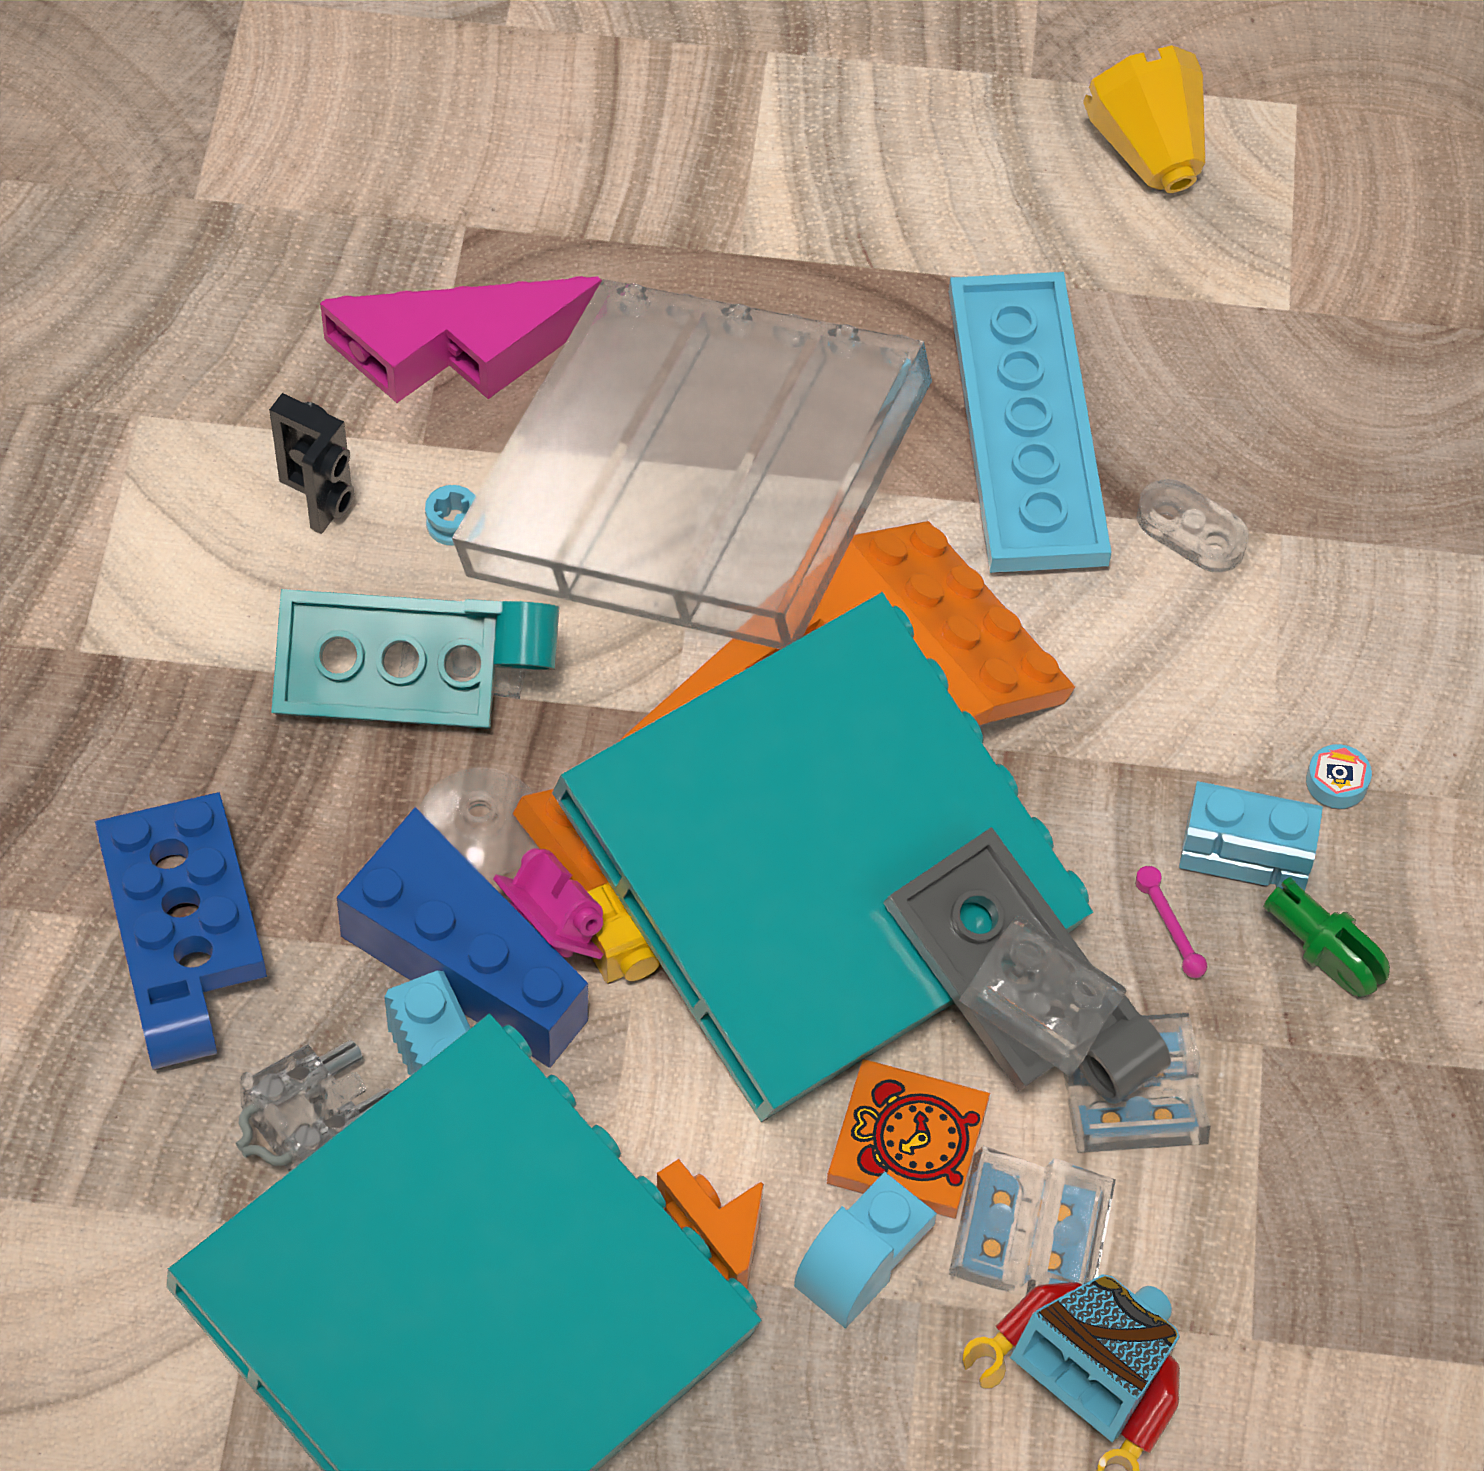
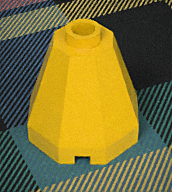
[1083,45,1206,193]

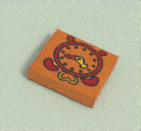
[827,1059,990,1219]

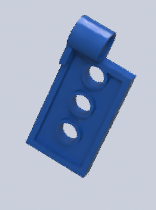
[95,792,267,1070]

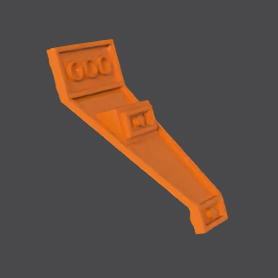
[513,521,1076,891]

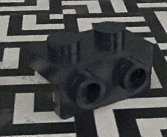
[269,393,354,534]

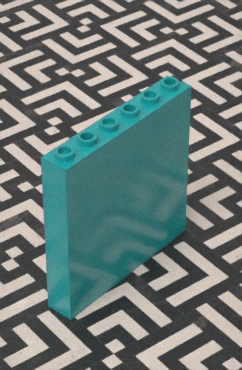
[552,592,1094,1122]
[166,1013,762,1471]

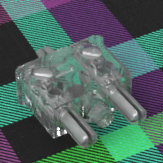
[236,1040,392,1172]

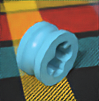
[425,485,480,546]

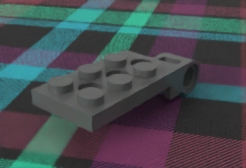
[883,827,1171,1104]

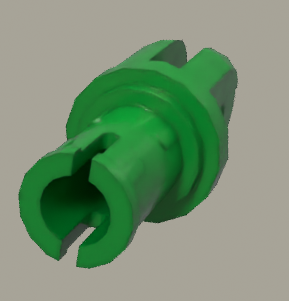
[1263,877,1390,997]

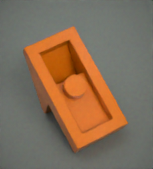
[657,1159,764,1290]

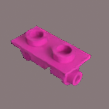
[493,848,603,959]

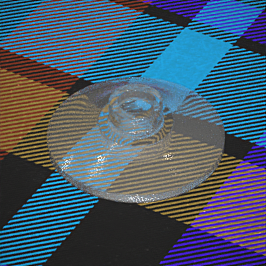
[419,768,538,879]

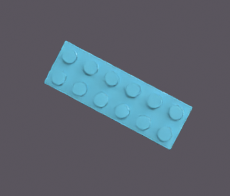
[949,272,1112,573]

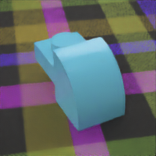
[794,1172,937,1329]

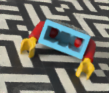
[963,1274,1180,1471]

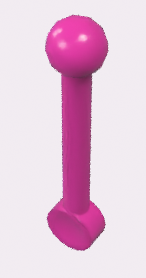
[1135,866,1207,978]

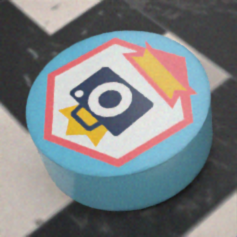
[1306,744,1372,809]

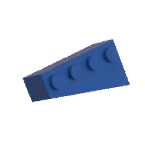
[337,807,588,1068]

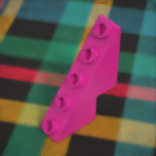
[320,276,602,403]

